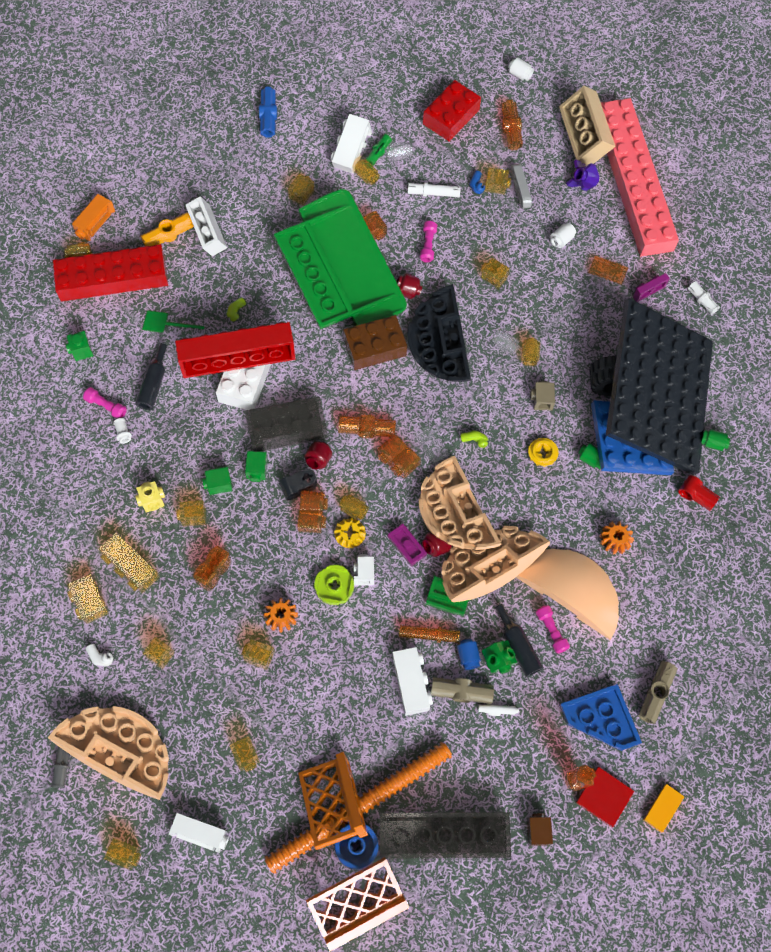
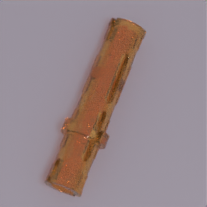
[399,624,460,644]

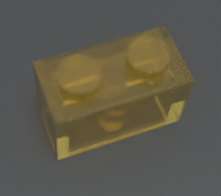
[67,574,109,624]

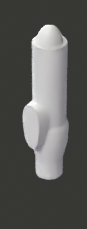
[478,704,519,716]

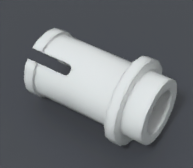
[113,418,132,443]

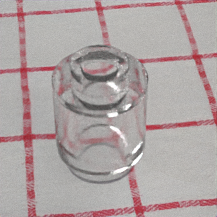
[386,141,412,162]
[492,330,520,356]

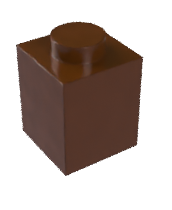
[527,813,553,846]

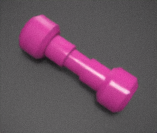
[420,221,437,262]
[83,387,127,419]
[536,605,570,654]

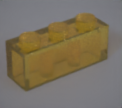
[99,533,160,594]

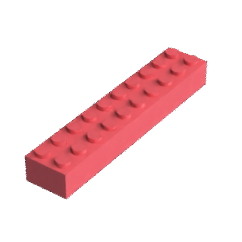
[601,98,679,257]

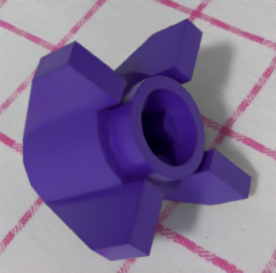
[566,160,599,191]

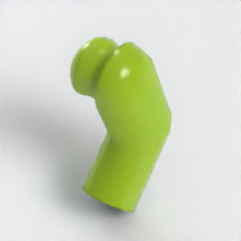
[226,297,246,322]
[460,430,488,448]

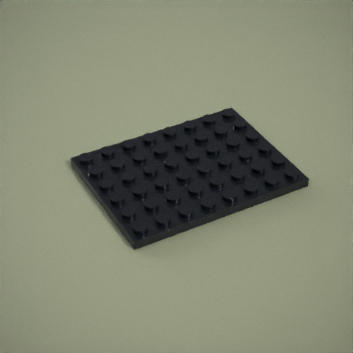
[606,298,713,475]

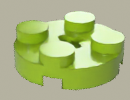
[314,565,354,605]

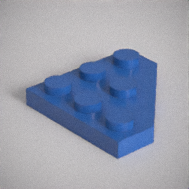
[560,684,642,751]

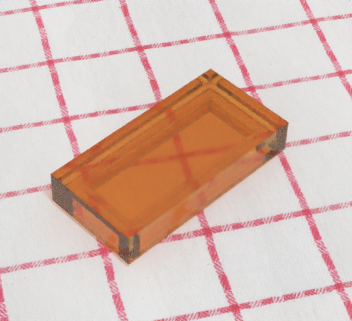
[588,256,628,285]

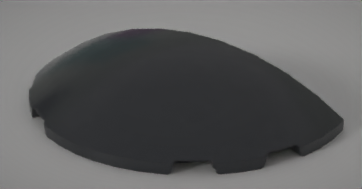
[407,284,471,382]

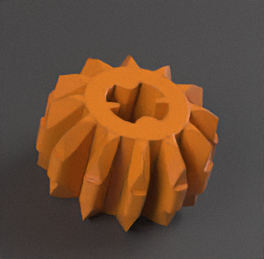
[600,521,634,555]
[264,597,298,633]

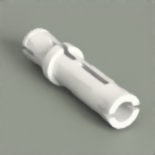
[408,182,460,198]

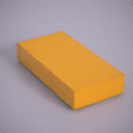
[643,784,684,833]

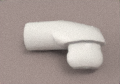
[85,644,113,667]

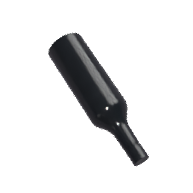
[135,343,167,410]
[495,604,544,677]

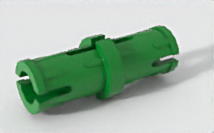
[365,134,392,167]

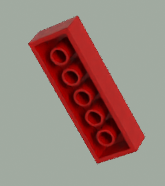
[53,244,169,302]
[175,322,296,378]

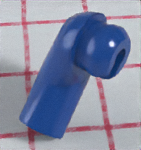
[469,170,485,194]

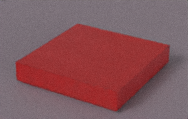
[576,767,635,828]

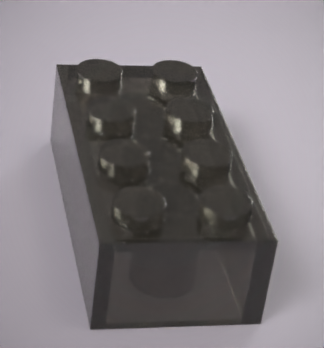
[245,396,328,452]

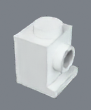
[354,554,374,585]

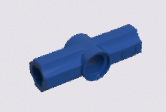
[259,87,277,138]

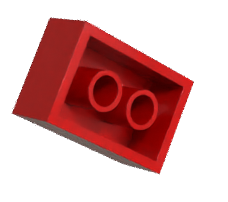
[423,80,481,142]

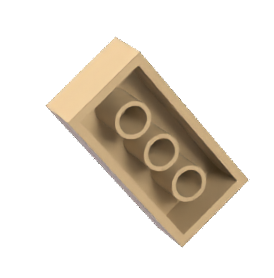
[559,86,616,165]

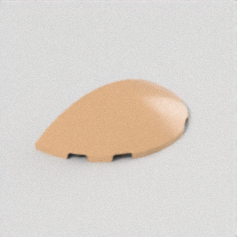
[419,456,501,550]
[442,526,550,602]
[516,549,619,640]
[48,706,169,800]

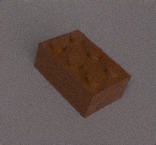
[343,315,407,371]

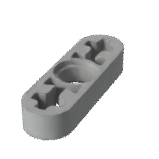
[511,163,532,209]

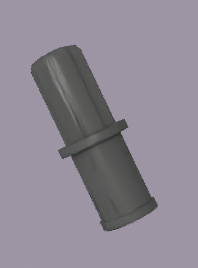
[51,746,70,788]

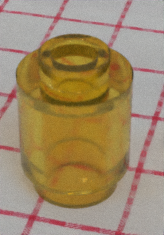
[355,159,380,185]
[64,242,92,258]
[521,338,541,366]
[339,494,369,520]

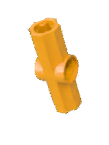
[141,212,194,246]

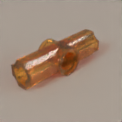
[501,100,523,151]
[338,415,396,439]
[565,765,596,792]

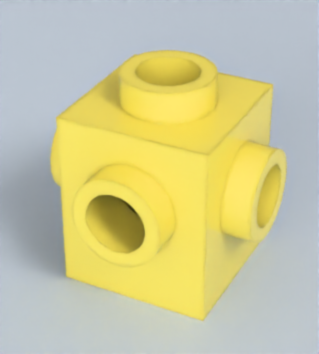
[135,481,165,512]

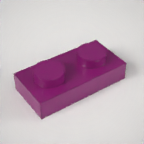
[633,273,670,302]
[387,524,427,567]

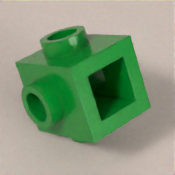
[482,640,518,674]

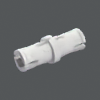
[687,281,720,315]

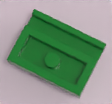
[425,576,469,617]

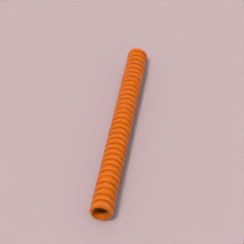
[264,742,452,874]

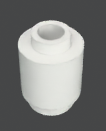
[508,57,534,81]
[550,223,576,248]

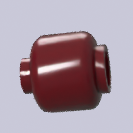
[396,273,423,299]
[304,441,333,470]
[423,532,452,557]

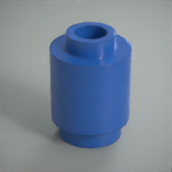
[457,639,481,670]

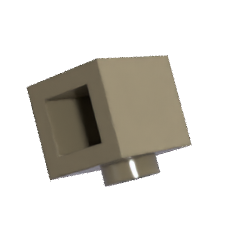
[530,381,555,410]

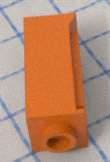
[72,194,115,241]

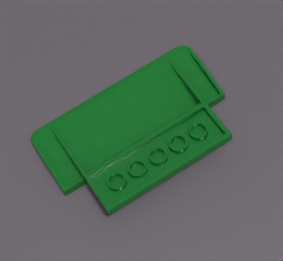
[274,189,407,330]

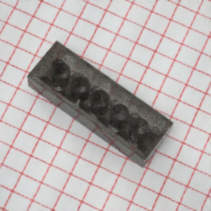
[379,812,512,860]

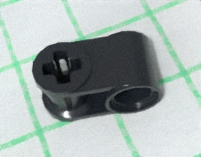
[279,469,318,500]

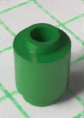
[701,429,731,452]
[578,443,601,470]

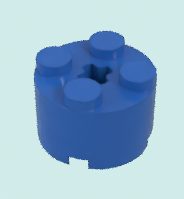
[335,825,379,870]

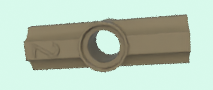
[638,661,678,724]
[431,677,494,704]

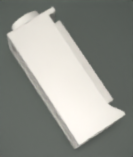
[169,813,229,853]

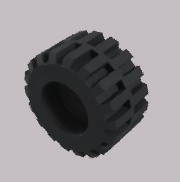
[589,355,617,396]

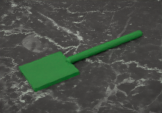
[142,311,205,333]

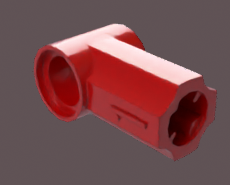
[678,475,720,511]

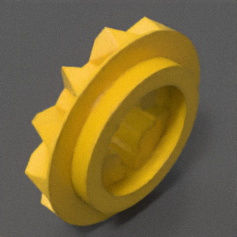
[528,438,559,467]
[334,517,366,548]

